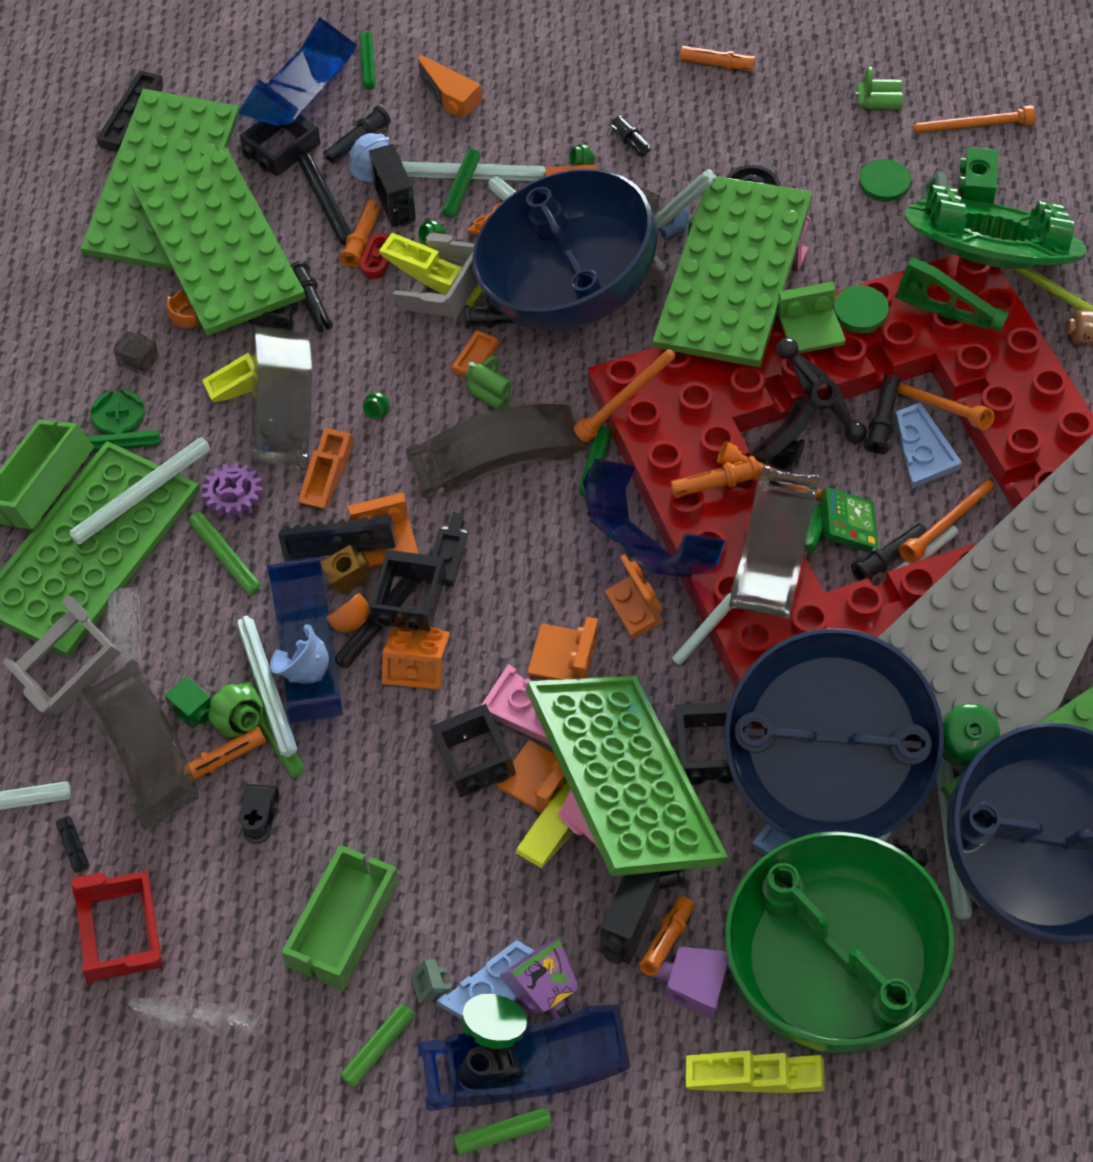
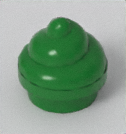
[569,144,596,166]
[418,220,446,245]
[363,392,390,419]

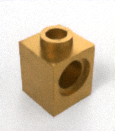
[321,545,372,594]

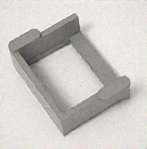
[393,233,478,320]
[3,596,122,715]

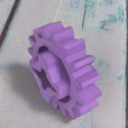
[202,463,264,520]

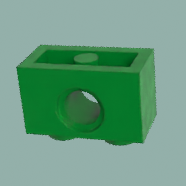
[958,147,999,203]

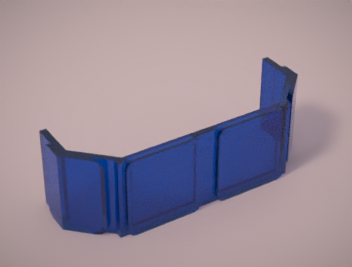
[583,458,726,577]
[267,557,343,724]

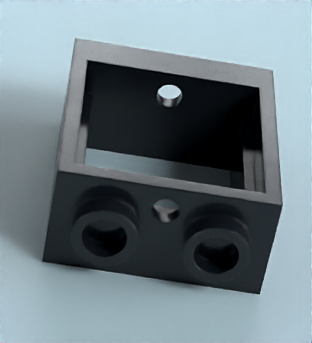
[239,103,321,177]
[369,144,416,227]
[370,550,446,631]
[674,702,733,785]
[430,703,516,798]

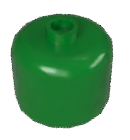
[942,703,1000,767]

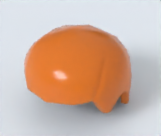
[167,290,200,329]
[326,593,369,633]

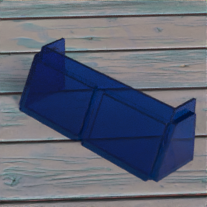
[238,17,358,125]

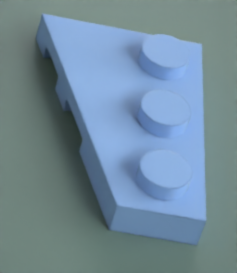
[895,402,962,489]
[436,940,535,1019]

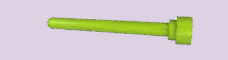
[1013,268,1093,311]

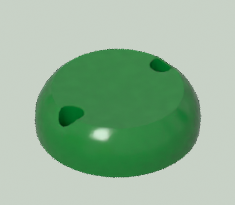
[725,832,954,1054]

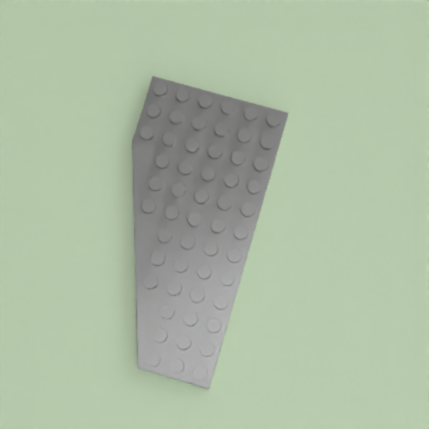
[878,435,1093,775]

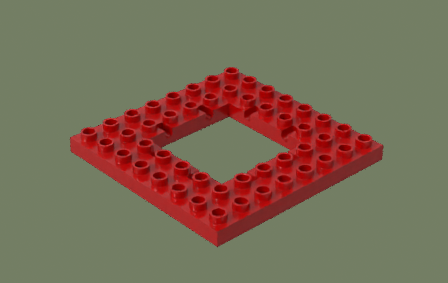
[588,254,1093,739]

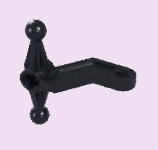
[751,338,867,464]

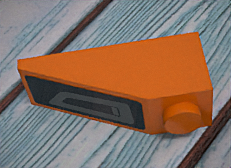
[418,55,482,118]

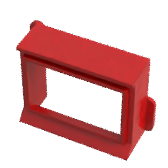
[71,871,163,985]

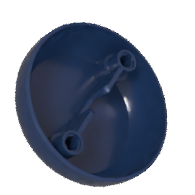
[472,169,658,331]
[724,629,944,839]
[947,722,1093,945]

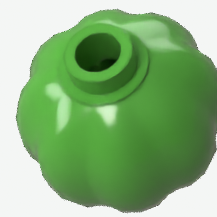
[208,683,264,739]

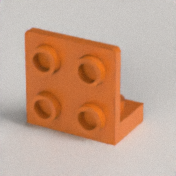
[348,492,419,569]
[604,554,663,639]
[528,617,598,680]
[382,627,450,689]
[497,741,567,814]

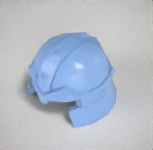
[349,133,391,182]
[270,624,329,684]

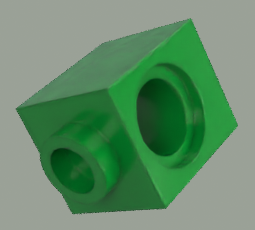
[164,676,211,729]

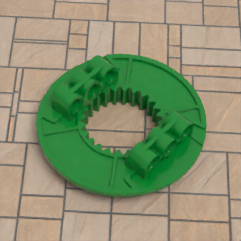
[904,184,1087,269]

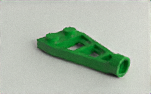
[895,257,1009,333]

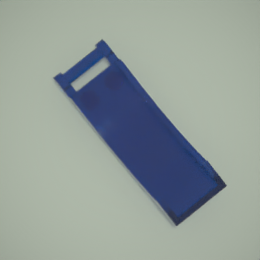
[418,1004,630,1111]

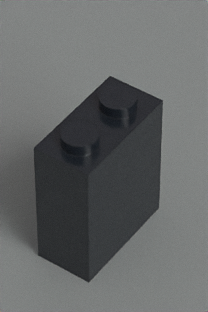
[600,872,660,964]

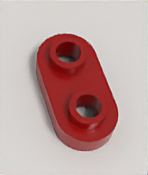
[360,233,390,279]

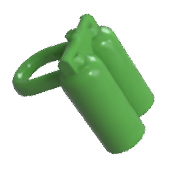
[856,66,903,110]
[465,355,512,412]

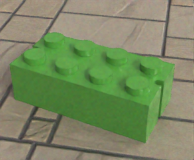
[0,419,94,530]
[282,845,399,991]

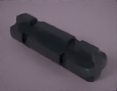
[56,816,90,873]

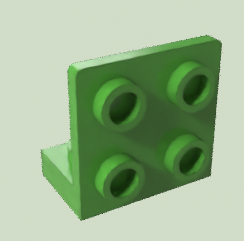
[777,282,845,353]

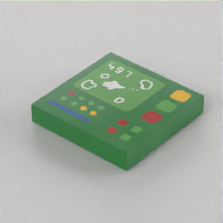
[821,487,878,552]

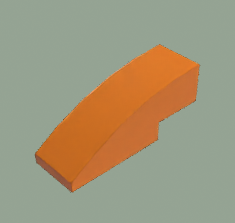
[298,427,355,510]

